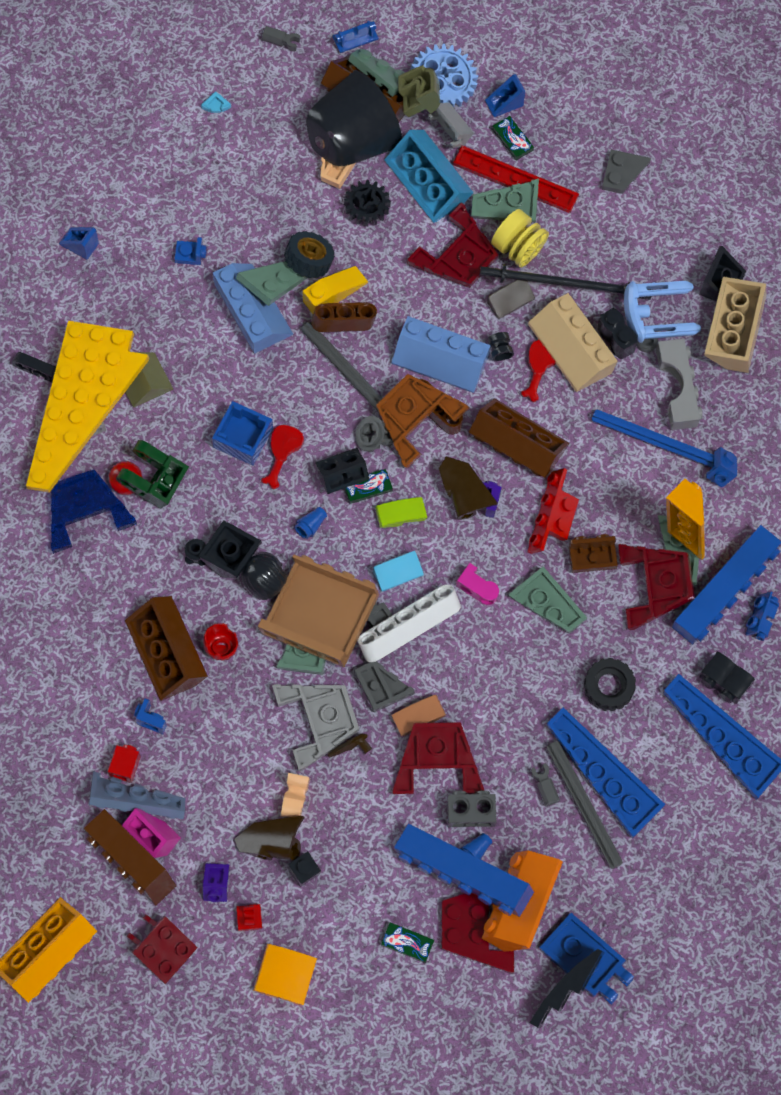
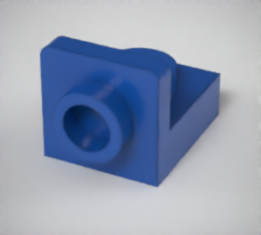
[175,237,207,265]
[134,698,167,735]

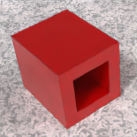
[108,744,141,783]

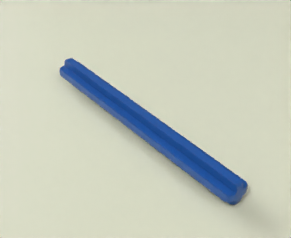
[592,409,714,468]

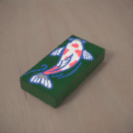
[492,116,534,161]
[345,469,393,504]
[381,922,434,963]

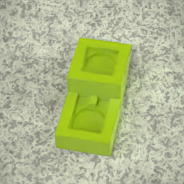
[375,497,428,528]

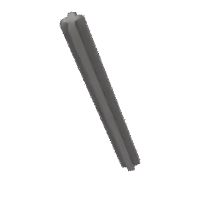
[302,322,383,412]
[547,741,623,869]

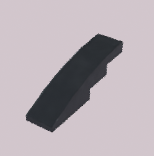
[529,949,604,1028]

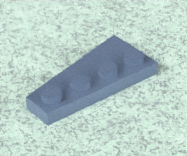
[89,771,186,819]

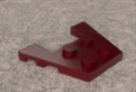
[407,202,498,288]
[618,544,695,630]
[392,722,484,794]
[442,893,514,974]

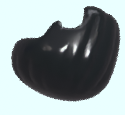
[241,552,287,600]

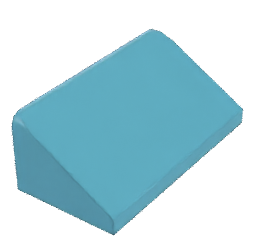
[373,551,424,592]

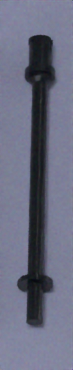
[479,264,653,300]

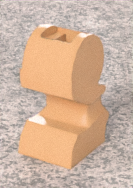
[281,773,310,817]

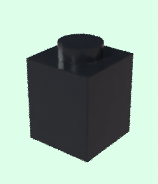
[287,851,321,887]

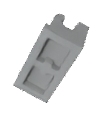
[428,102,474,148]

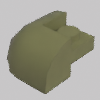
[398,65,440,117]

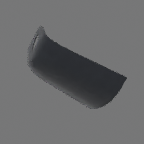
[306,70,402,166]

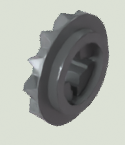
[355,416,387,452]

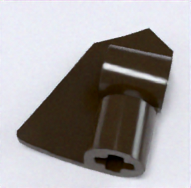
[438,456,498,520]
[235,816,305,861]

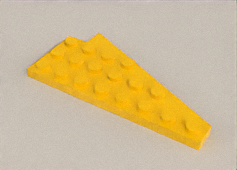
[26,321,149,493]

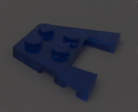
[51,469,137,554]

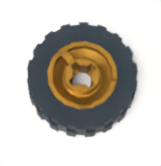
[284,231,335,278]

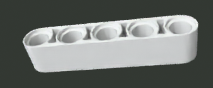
[358,585,461,662]

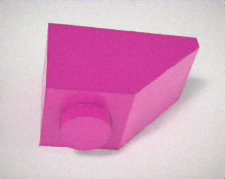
[122,808,181,858]

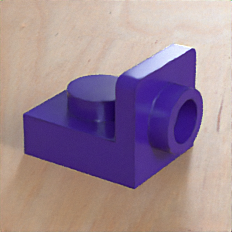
[483,481,502,518]
[203,863,230,902]

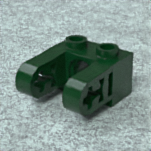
[116,440,189,509]

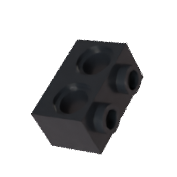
[315,448,370,494]

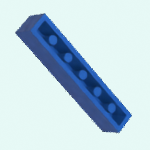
[672,525,781,645]
[394,823,534,917]

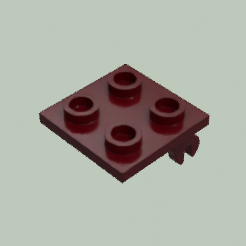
[126,914,198,984]

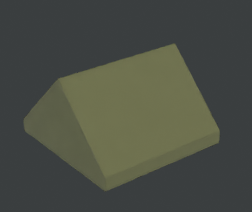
[125,352,173,408]

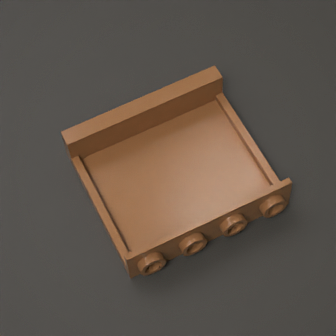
[258,555,379,667]

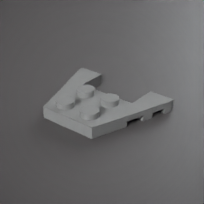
[272,684,359,772]

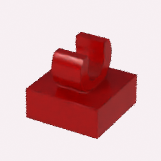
[236,904,262,931]

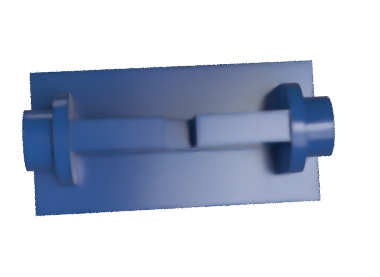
[332,21,379,53]
[745,592,779,641]

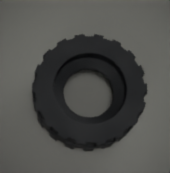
[584,658,636,711]

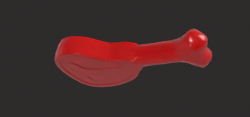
[521,340,556,402]
[261,425,304,489]

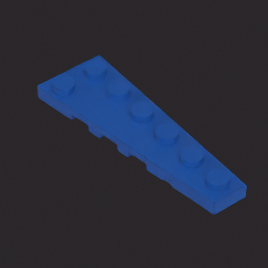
[663,674,781,800]
[546,708,666,838]

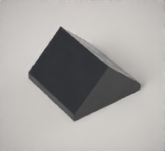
[699,246,746,302]
[199,520,262,579]

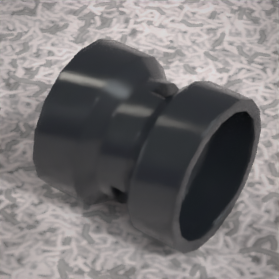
[488,332,514,361]

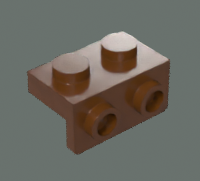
[568,534,618,573]

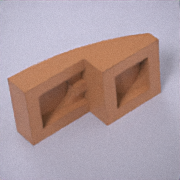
[392,695,446,736]

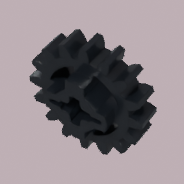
[344,180,391,226]

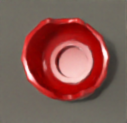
[109,461,143,495]
[203,623,239,661]

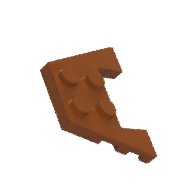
[376,374,470,468]

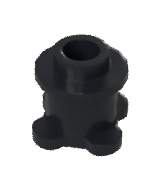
[185,539,206,566]

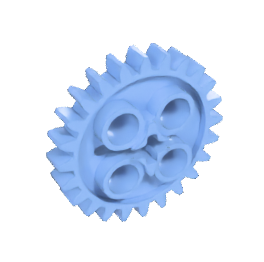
[410,44,478,107]

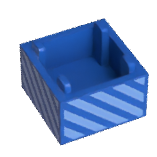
[212,401,273,466]

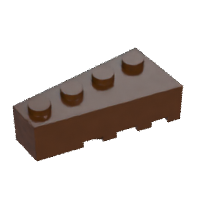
[83,809,176,906]

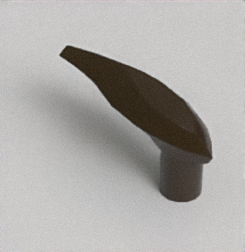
[328,734,372,758]

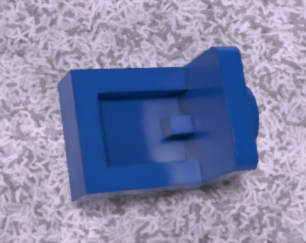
[706,447,737,487]

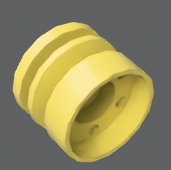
[491,209,549,268]

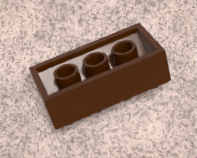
[321,56,405,122]
[469,398,570,478]
[125,596,208,701]

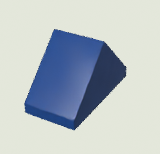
[485,74,525,117]
[59,227,99,260]

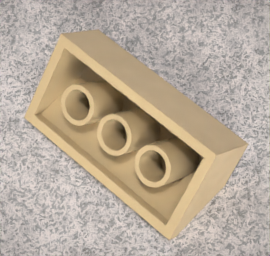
[705,277,766,373]
[528,293,618,392]

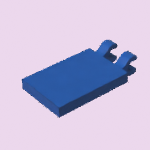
[539,913,634,1005]

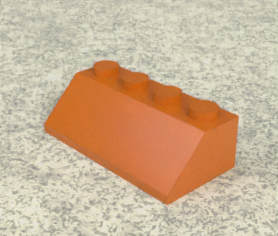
[482,850,563,952]

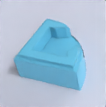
[201,92,231,113]

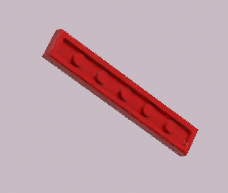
[453,145,579,213]

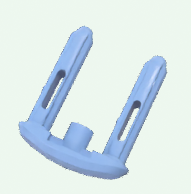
[624,281,701,343]

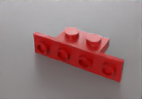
[527,468,579,554]

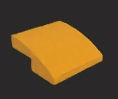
[253,944,317,1005]

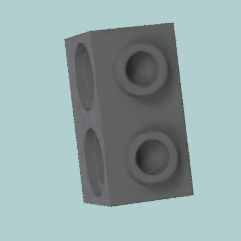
[447,791,496,827]

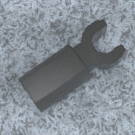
[262,26,300,51]
[531,763,560,807]

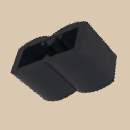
[598,308,637,360]
[699,651,755,704]

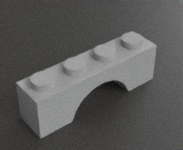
[656,339,703,430]

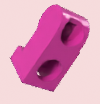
[456,563,499,605]

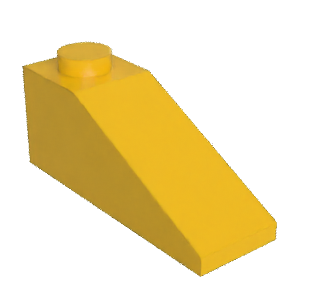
[302,266,368,314]

